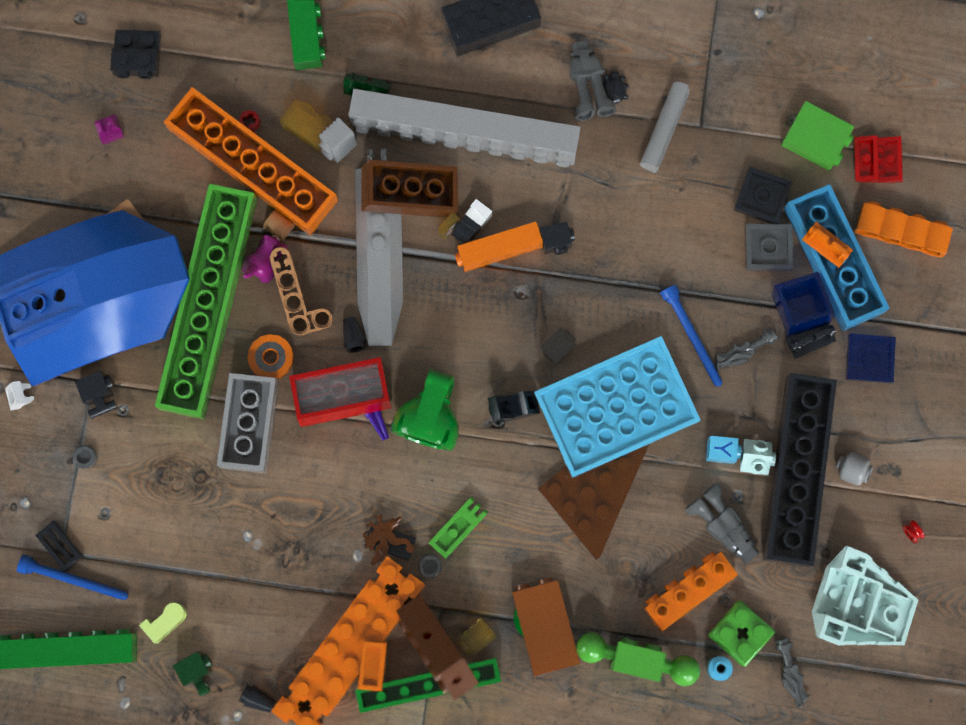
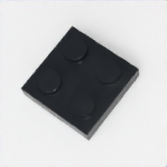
[734,167,793,224]

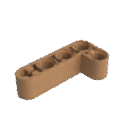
[270,247,333,335]

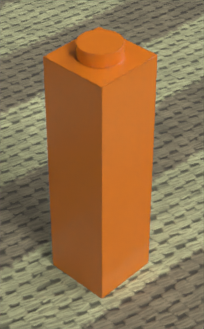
[455,221,543,272]

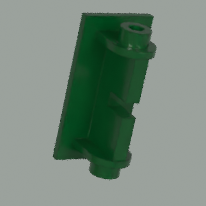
[343,72,391,96]

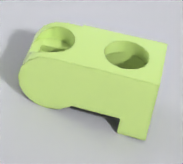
[139,603,187,643]

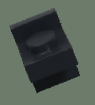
[488,391,540,423]

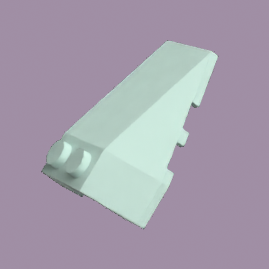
[812,546,918,645]

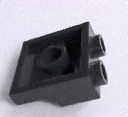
[110,30,162,79]

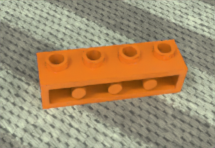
[643,551,738,631]

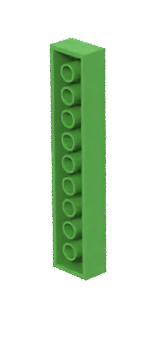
[155,184,257,420]

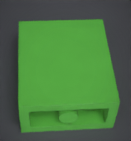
[781,101,854,171]

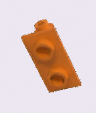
[802,222,853,268]

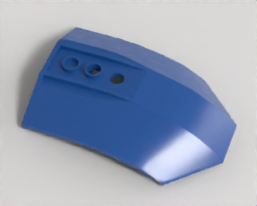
[0,210,190,386]

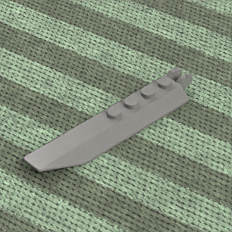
[355,149,403,346]

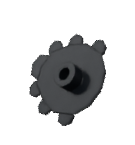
[602,70,629,104]

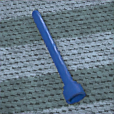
[660,284,722,387]
[17,554,128,600]

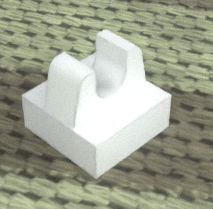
[5,381,34,410]

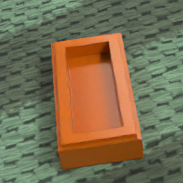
[358,640,387,691]

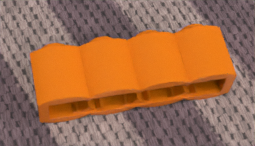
[854,201,953,258]

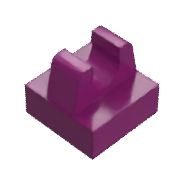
[94,114,124,145]

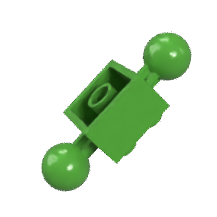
[576,632,700,686]

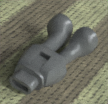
[569,41,617,121]

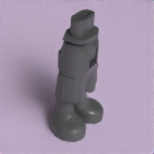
[684,483,759,564]

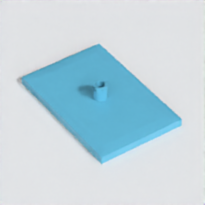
[534,336,701,478]

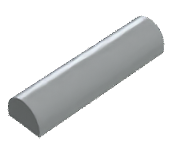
[640,82,689,173]

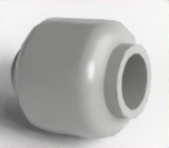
[836,452,873,486]

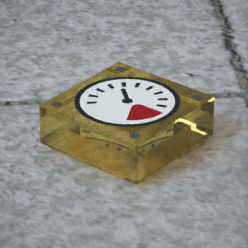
[438,213,459,240]

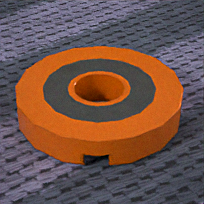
[247,334,294,379]

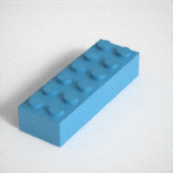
[784,184,890,332]

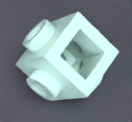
[740,439,776,475]

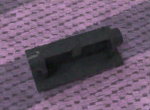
[785,320,837,359]

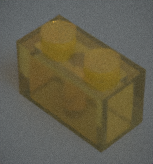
[280,99,332,152]

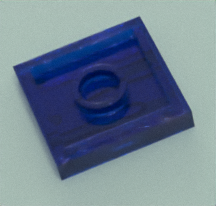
[846,333,896,384]

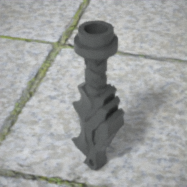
[715,328,778,371]
[775,637,810,708]

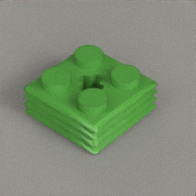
[708,601,775,667]

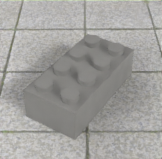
[217,373,279,474]

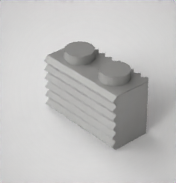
[319,118,357,163]

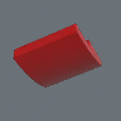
[854,135,903,183]

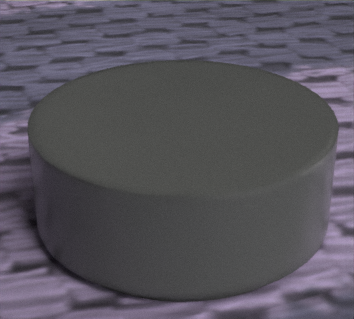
[72,445,98,469]
[418,555,442,578]

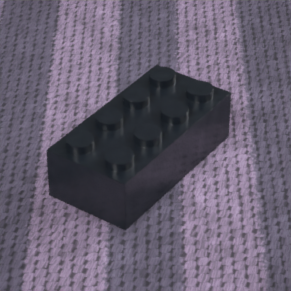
[441,0,541,57]

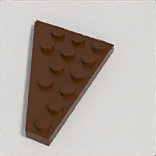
[538,444,649,560]

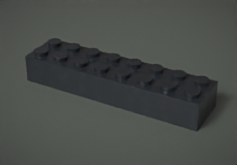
[762,373,837,568]

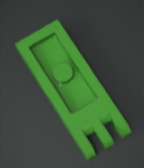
[429,496,489,559]

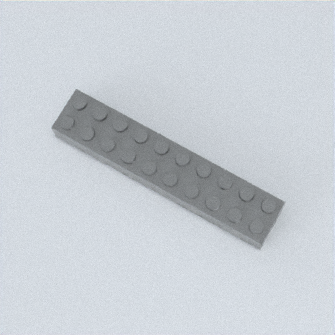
[349,89,580,167]

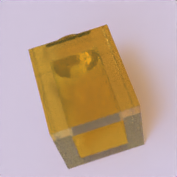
[459,618,497,655]

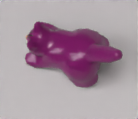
[242,234,288,283]

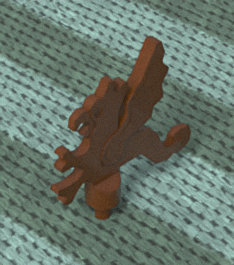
[363,514,414,565]

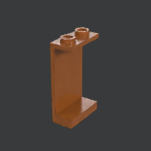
[512,577,580,676]

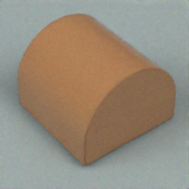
[263,210,295,242]

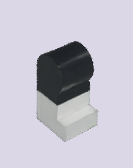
[451,199,492,244]

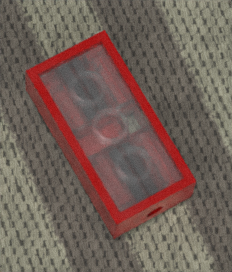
[289,357,392,427]

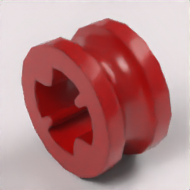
[239,110,261,132]
[902,520,925,544]

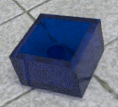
[772,272,835,336]

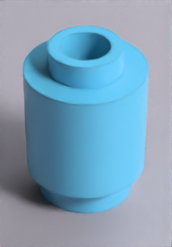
[706,656,733,681]

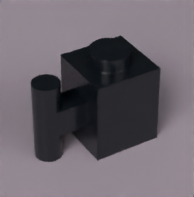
[74,371,117,419]

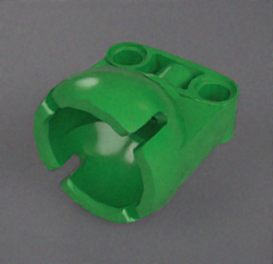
[391,369,459,452]

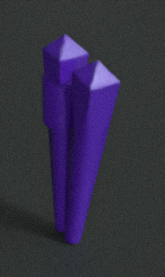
[364,411,389,441]

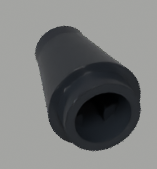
[342,317,366,353]
[239,684,276,713]

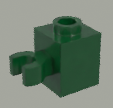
[172,651,213,697]

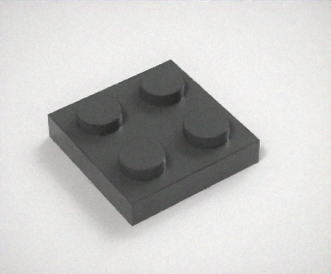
[745,224,793,271]

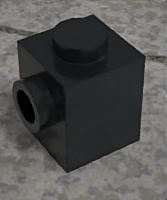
[540,222,575,255]

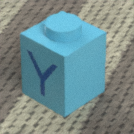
[706,436,742,464]

